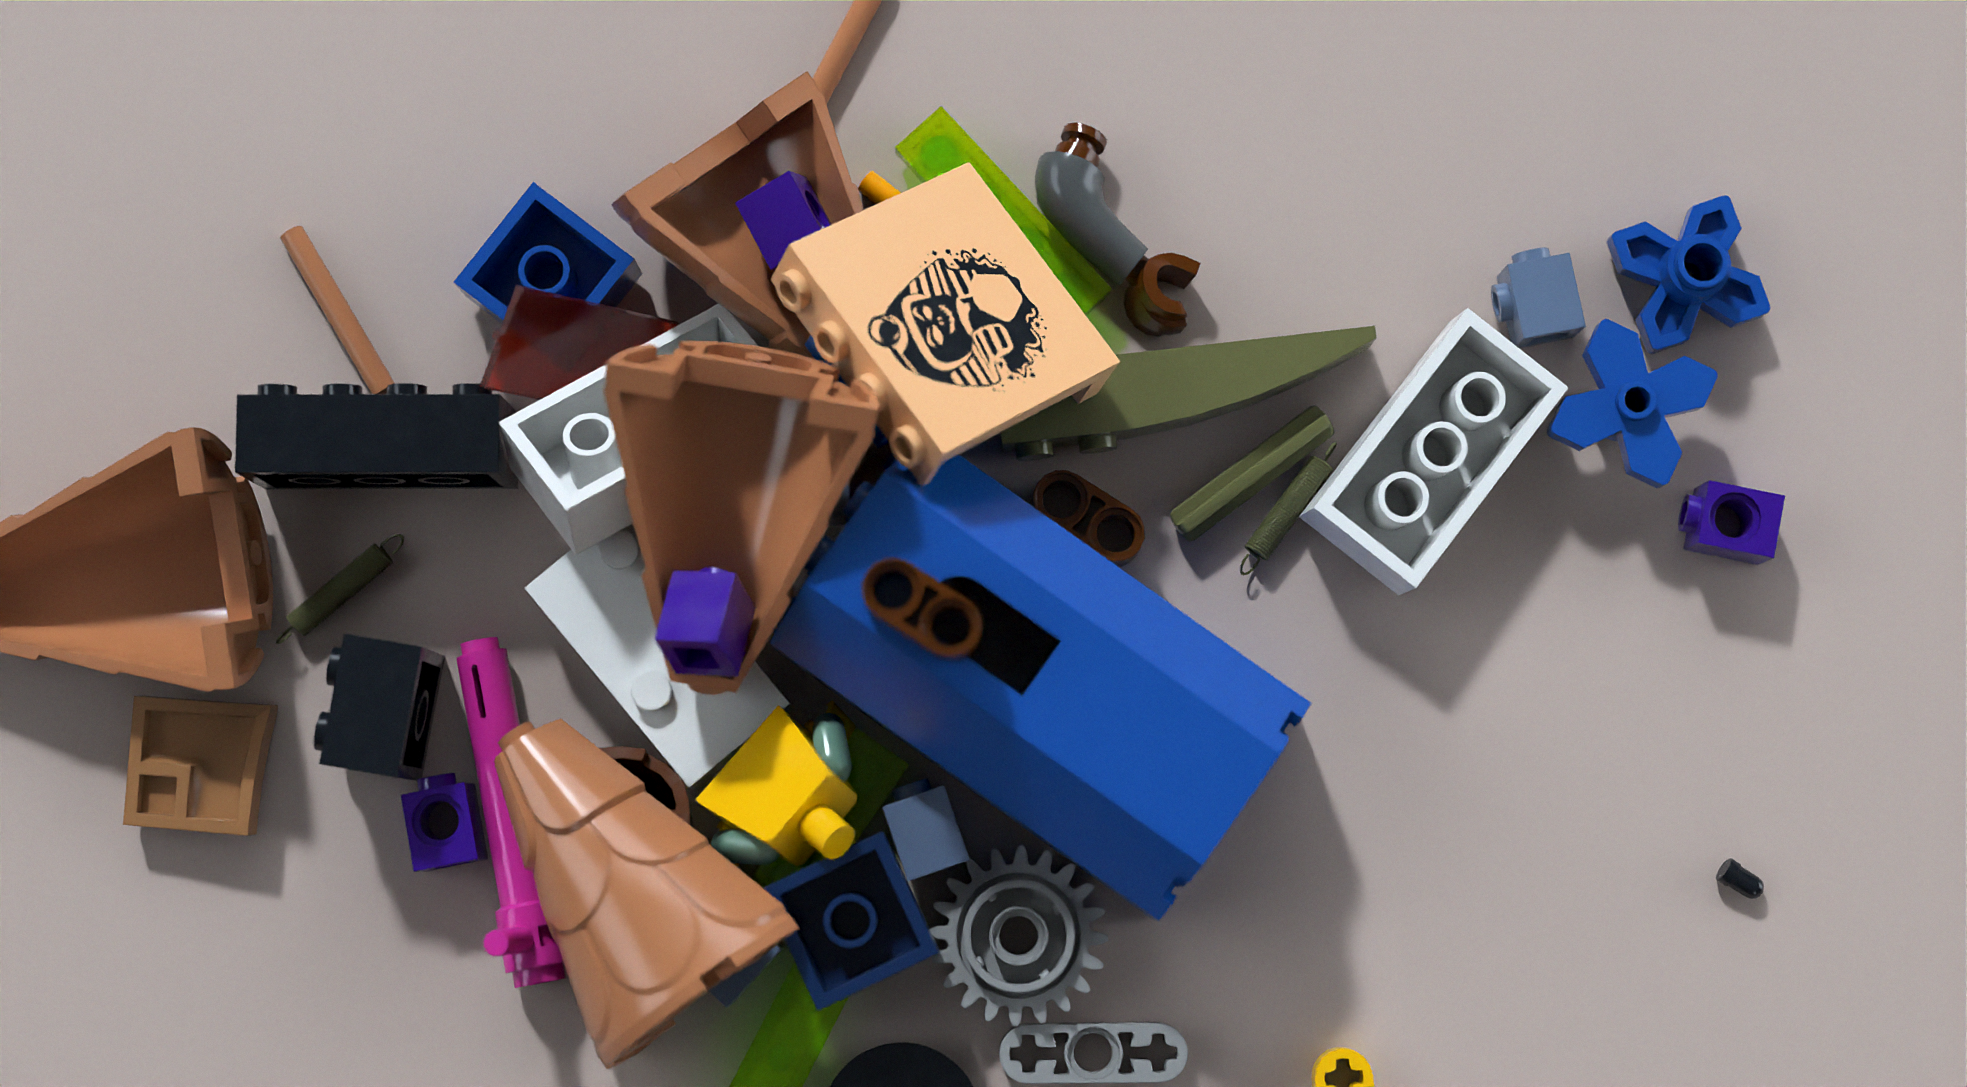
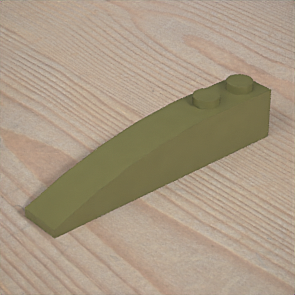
[1000,326,1377,461]

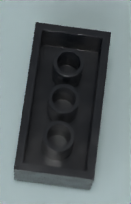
[235,383,518,489]

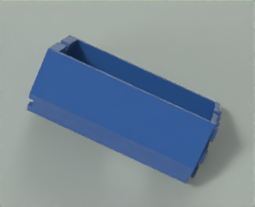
[769,452,1311,921]

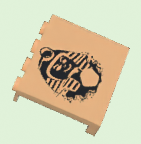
[771,162,1120,486]

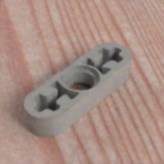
[999,1022,1188,1084]

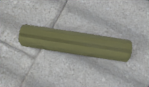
[1169,405,1335,542]

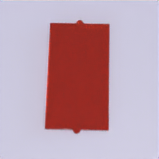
[480,285,680,400]

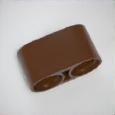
[1032,470,1145,568]
[862,558,981,661]

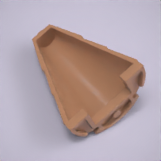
[611,71,864,359]
[603,341,879,695]
[0,427,273,692]
[494,718,799,1069]

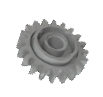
[930,845,1108,1026]

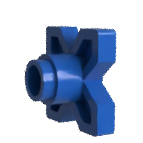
[1607,195,1771,354]
[1547,319,1718,488]

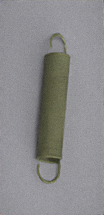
[1240,442,1337,576]
[276,534,404,644]

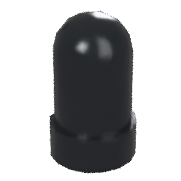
[1716,858,1764,899]

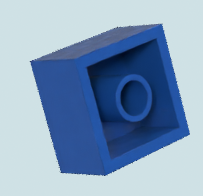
[454,182,643,372]

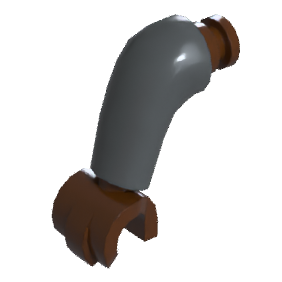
[1035,123,1201,337]

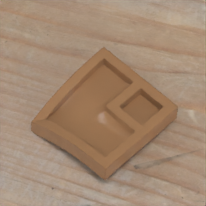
[123,695,278,836]

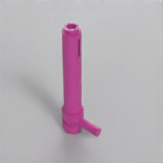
[456,637,565,988]

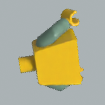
[696,700,857,867]

